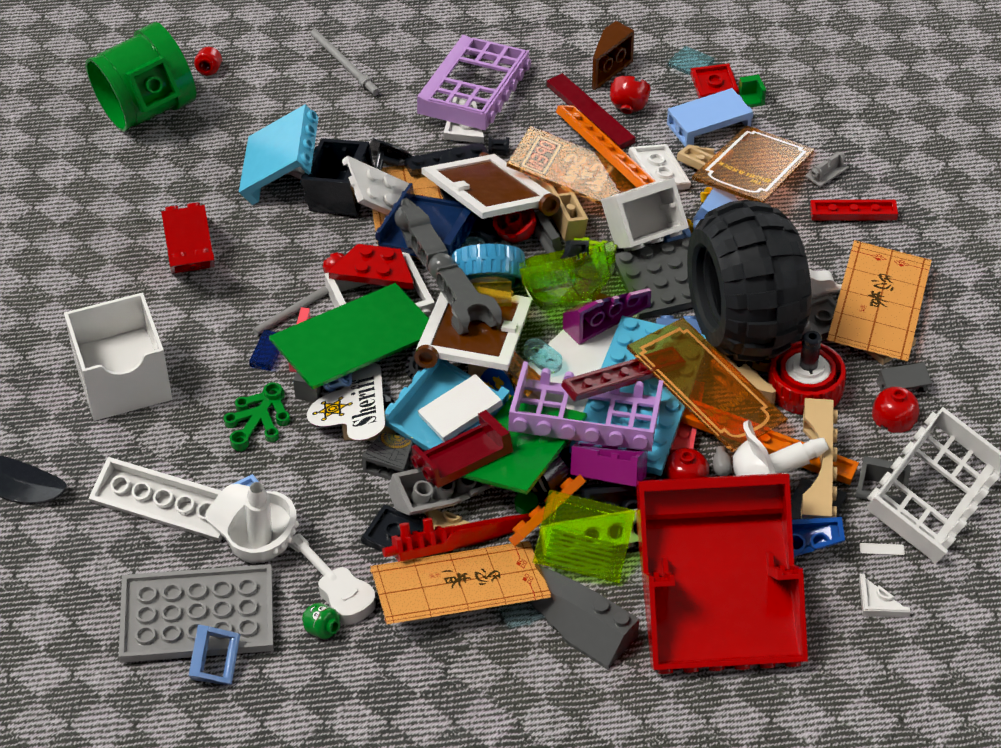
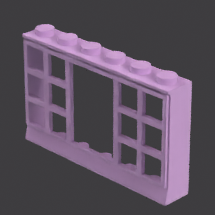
[417,35,531,130]
[508,361,664,452]

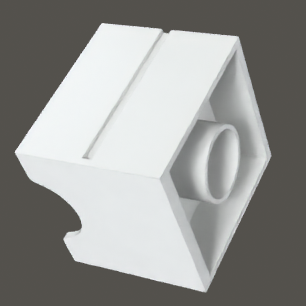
[64,293,173,421]

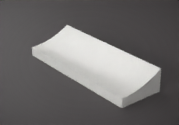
[88,457,223,542]

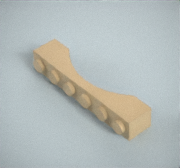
[801,398,838,519]

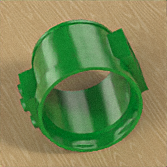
[85,22,197,132]

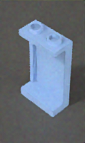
[667,88,753,147]

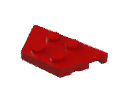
[329,244,413,289]

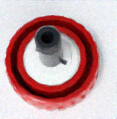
[768,331,846,415]

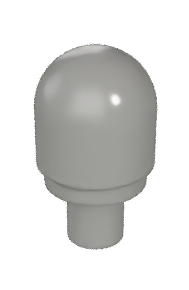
[713,446,733,476]

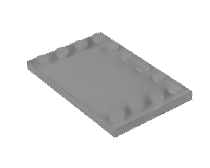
[119,564,274,663]

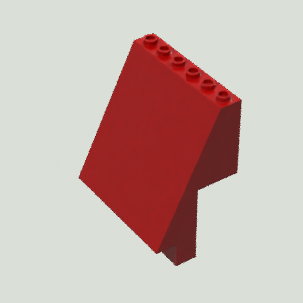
[635,473,808,674]

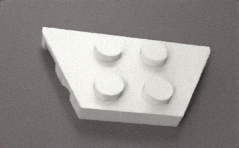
[342,156,409,215]

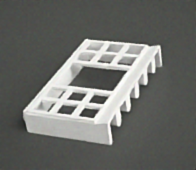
[865,407,1001,564]

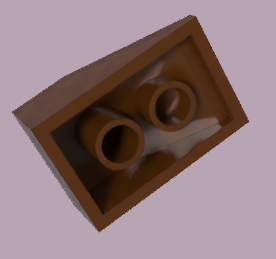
[592,21,634,90]

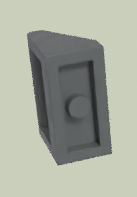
[856,456,912,505]

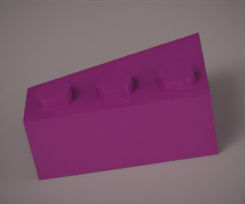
[571,441,648,487]

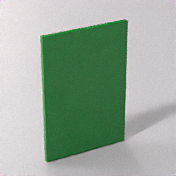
[462,396,587,494]

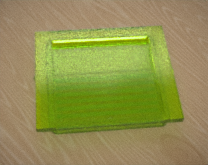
[532,490,636,583]

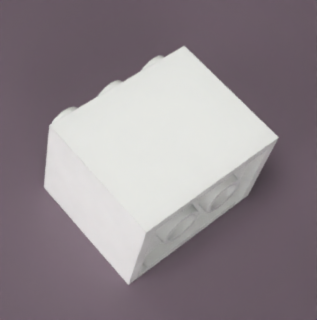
[601,178,689,251]

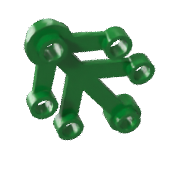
[224,382,290,452]

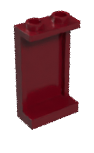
[411,410,513,488]

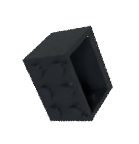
[301,138,374,216]

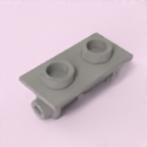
[805,152,849,187]

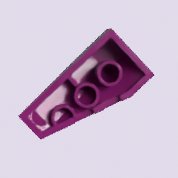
[563,288,651,345]

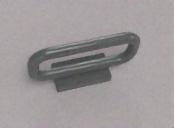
[498,210,563,275]

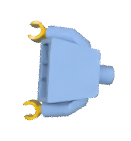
[687,183,739,234]

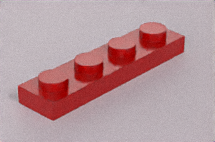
[810,199,898,221]

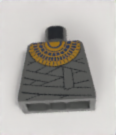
[362,432,413,480]

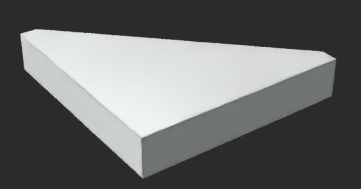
[859,574,910,617]

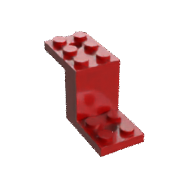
[161,202,215,274]

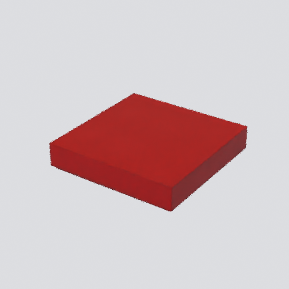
[690,63,739,99]

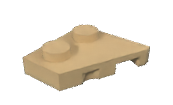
[677,145,733,176]

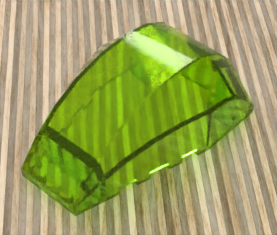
[519,240,616,311]

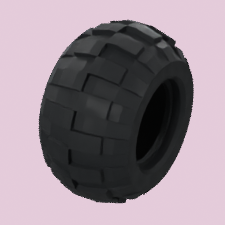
[687,200,812,362]

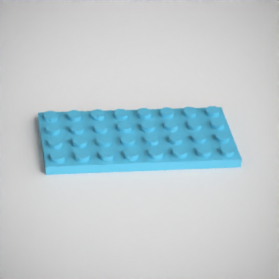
[569,315,709,476]

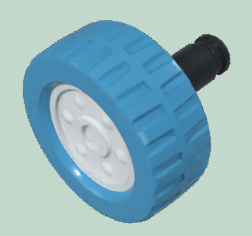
[452,244,525,292]

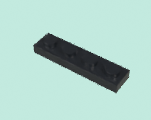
[404,142,490,177]

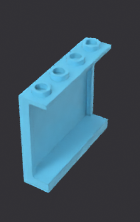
[239,104,319,205]
[385,359,510,450]

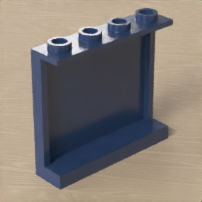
[375,183,479,257]

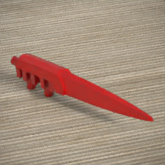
[382,511,555,562]

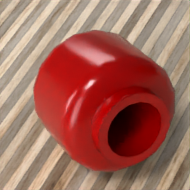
[194,46,222,76]

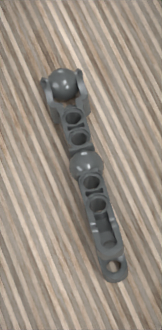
[394,198,502,335]

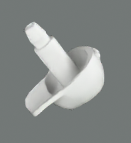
[733,420,829,476]
[205,482,299,564]

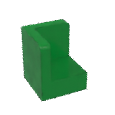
[739,74,766,108]

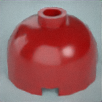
[610,76,651,114]
[492,208,536,243]
[872,386,919,433]
[662,448,710,479]

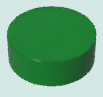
[514,492,539,514]

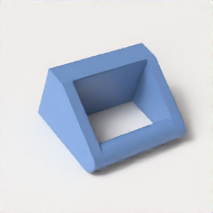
[189,625,241,685]

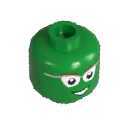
[302,603,340,640]

